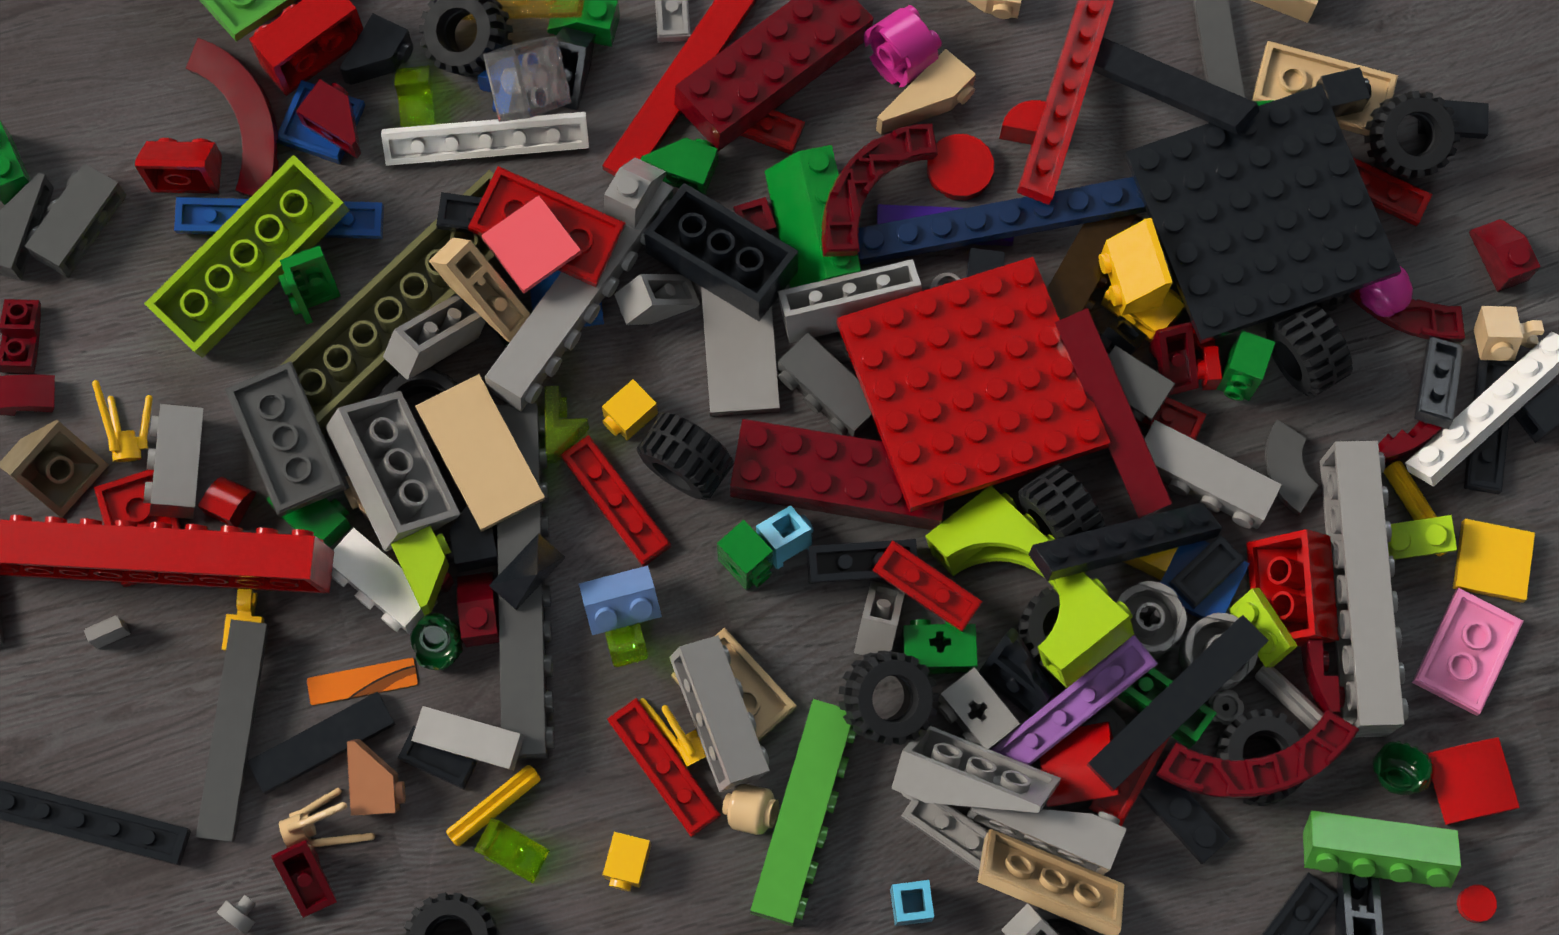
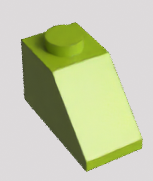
[391,526,451,615]

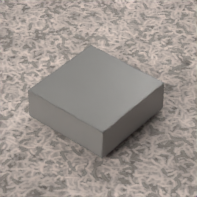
[84,615,131,649]

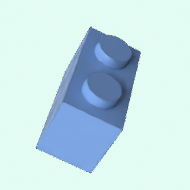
[579,565,662,635]

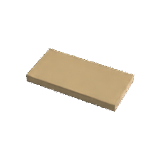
[1251,41,1398,136]
[415,374,545,532]
[977,829,1125,935]

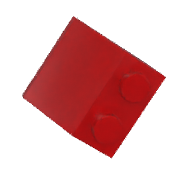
[135,138,222,194]

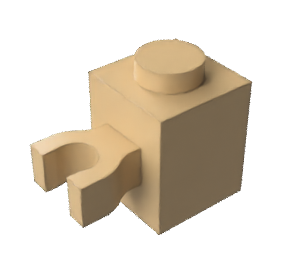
[1473,306,1544,361]

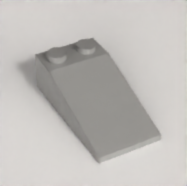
[891,726,1061,813]
[967,807,1127,875]

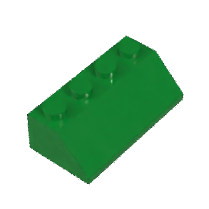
[765,145,861,288]

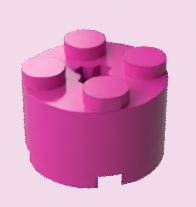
[864,5,942,87]

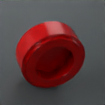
[1457,884,1497,923]

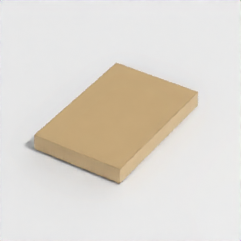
[671,627,797,742]

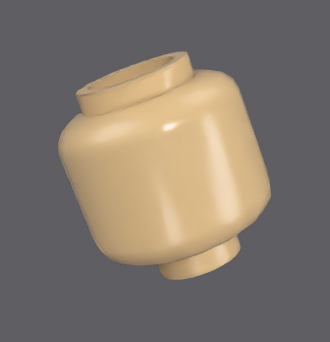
[722,784,779,835]

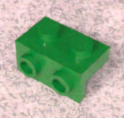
[278,245,341,324]

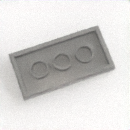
[701,287,780,416]

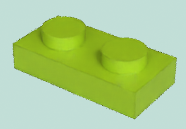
[1388,515,1458,560]
[1228,588,1298,668]

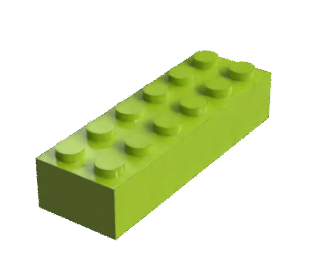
[144,155,349,358]

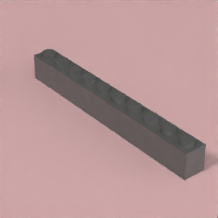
[496,403,555,760]

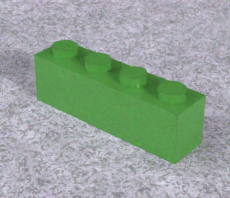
[1303,810,1461,888]

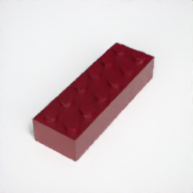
[674,0,874,152]
[730,419,945,530]

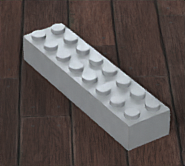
[1320,441,1409,738]

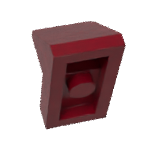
[1149,322,1199,395]
[271,840,337,918]

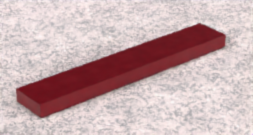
[1055,308,1172,518]

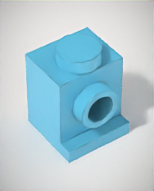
[756,505,814,570]

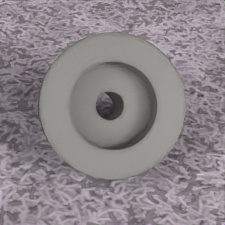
[217,895,256,934]

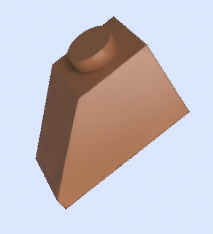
[347,739,405,816]

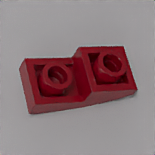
[0,299,41,373]
[0,374,55,416]
[1378,421,1443,465]
[1301,640,1345,715]

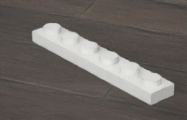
[381,112,589,166]
[1405,331,1559,487]

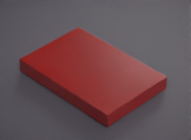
[94,470,183,588]

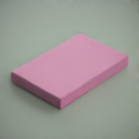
[1412,588,1523,716]

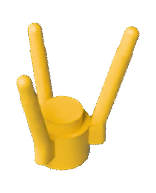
[92,380,153,462]
[639,698,706,767]

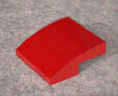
[1040,721,1121,807]
[1426,737,1520,825]

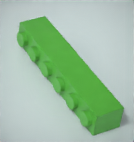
[750,699,856,927]

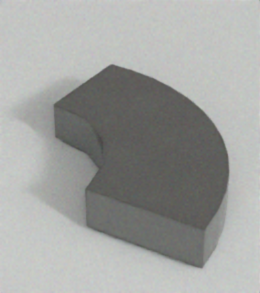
[1264,419,1318,516]

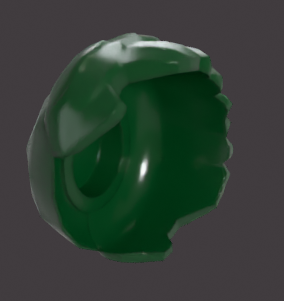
[410,613,463,670]
[1372,741,1433,795]

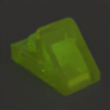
[394,65,436,127]
[544,386,590,463]
[605,623,648,667]
[474,818,550,883]

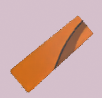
[307,658,418,705]

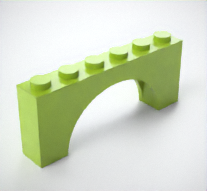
[925,486,1134,688]

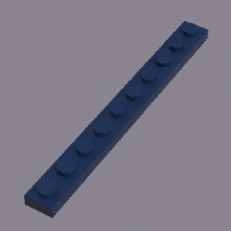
[858,177,1147,265]

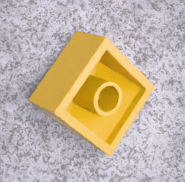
[1099,218,1173,316]

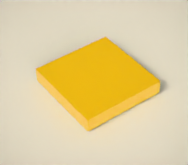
[1453,519,1535,603]

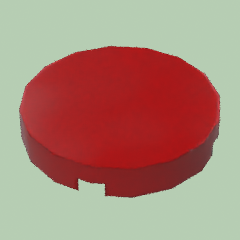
[927,134,994,200]

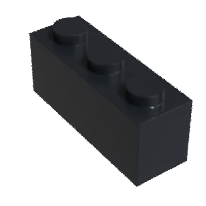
[806,539,918,584]

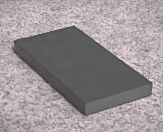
[225,361,346,518]

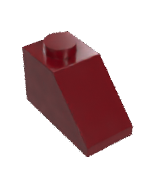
[296,79,361,159]
[1469,219,1541,292]
[457,572,499,647]

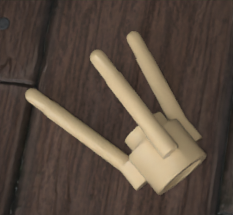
[279,788,375,848]

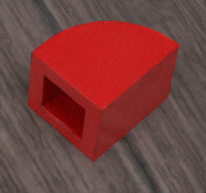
[999,100,1046,145]
[198,477,256,527]

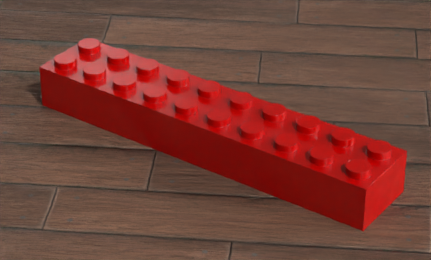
[0,515,334,594]

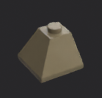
[0,420,109,518]

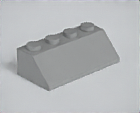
[326,391,460,552]

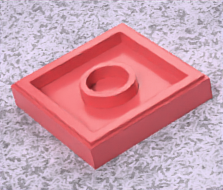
[481,195,581,293]

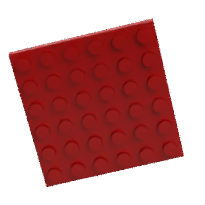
[836,257,1111,512]

